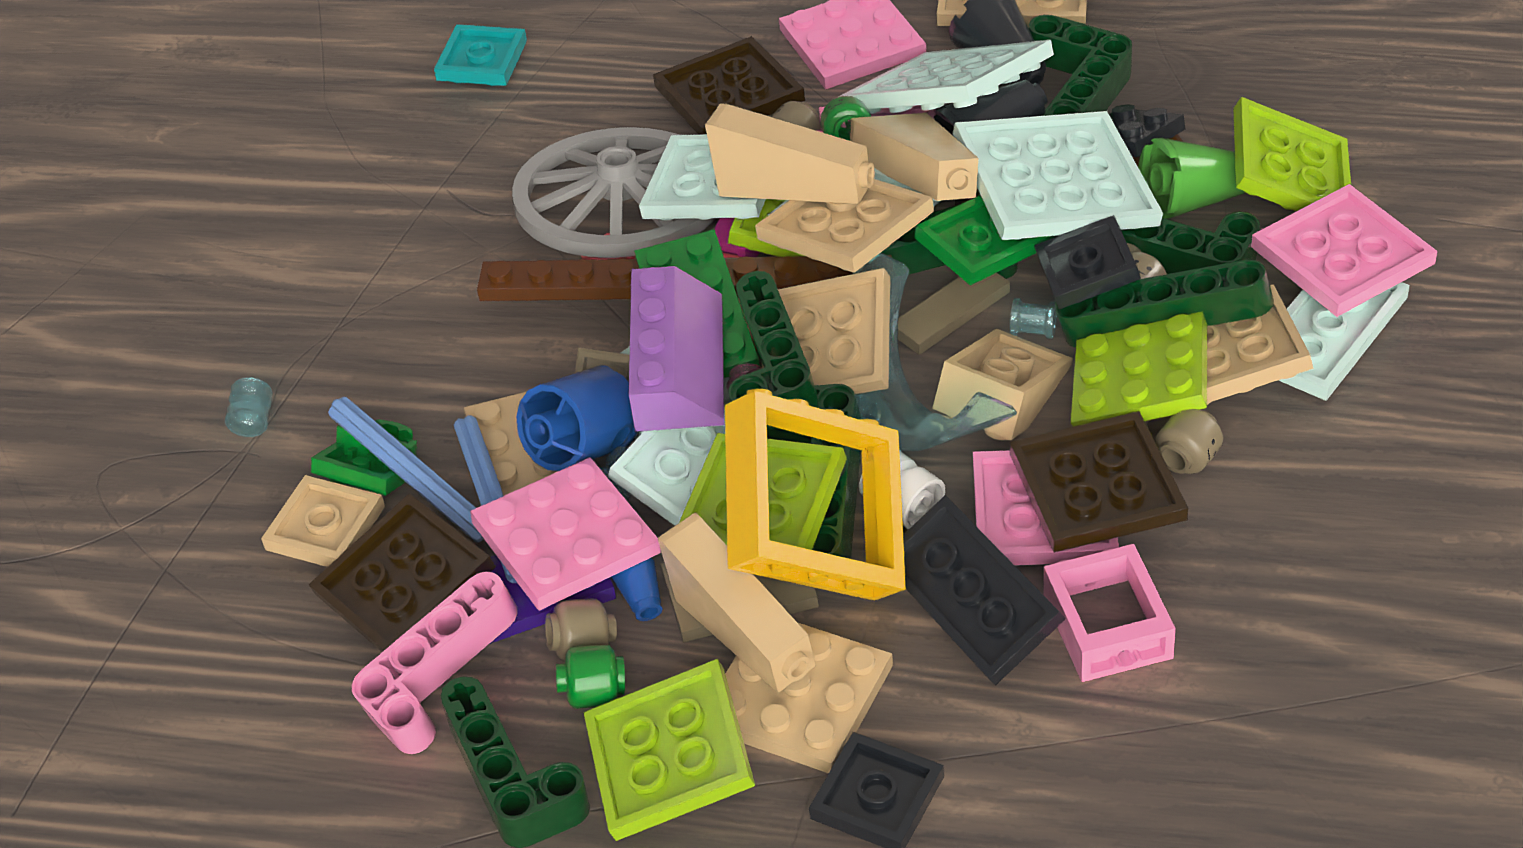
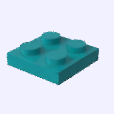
[434,24,527,86]

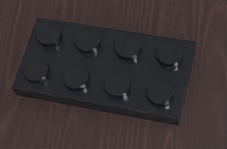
[903,495,1066,685]

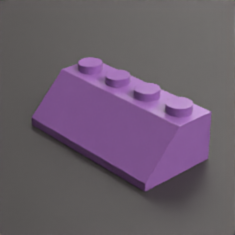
[629,266,725,432]

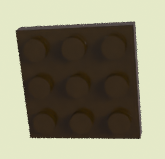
[653,36,805,135]
[1010,411,1189,553]
[308,493,496,652]

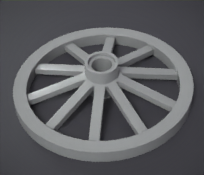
[512,127,715,258]

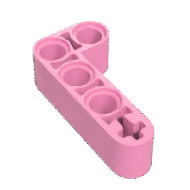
[352,572,517,754]

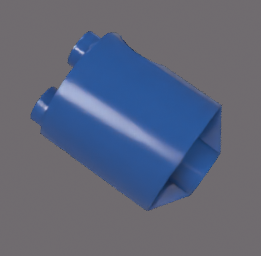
[516,365,638,471]

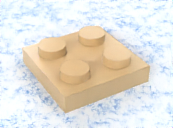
[261,475,385,567]

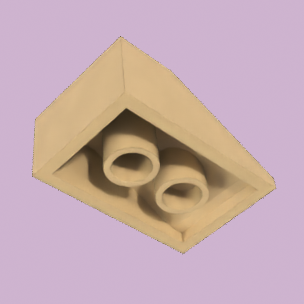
[932,329,1073,440]

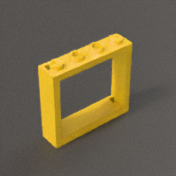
[725,389,906,601]

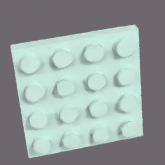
[838,40,1054,114]
[953,111,1163,240]

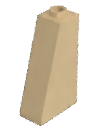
[705,104,875,204]
[850,113,978,201]
[658,513,816,693]

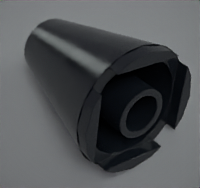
[948,0,1046,85]
[934,80,1048,135]

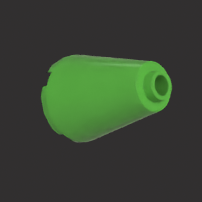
[1138,138,1245,219]

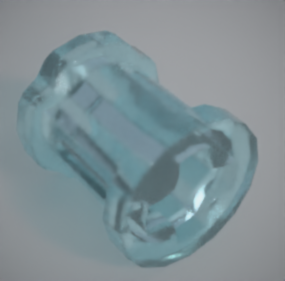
[1010,298,1057,340]

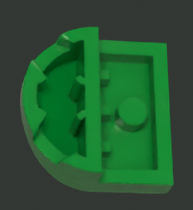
[311,419,417,496]

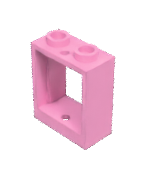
[1044,544,1176,682]

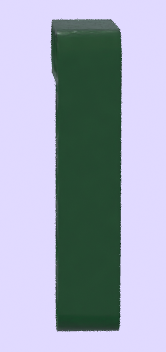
[1029,14,1132,116]
[1055,260,1274,348]
[767,384,862,559]

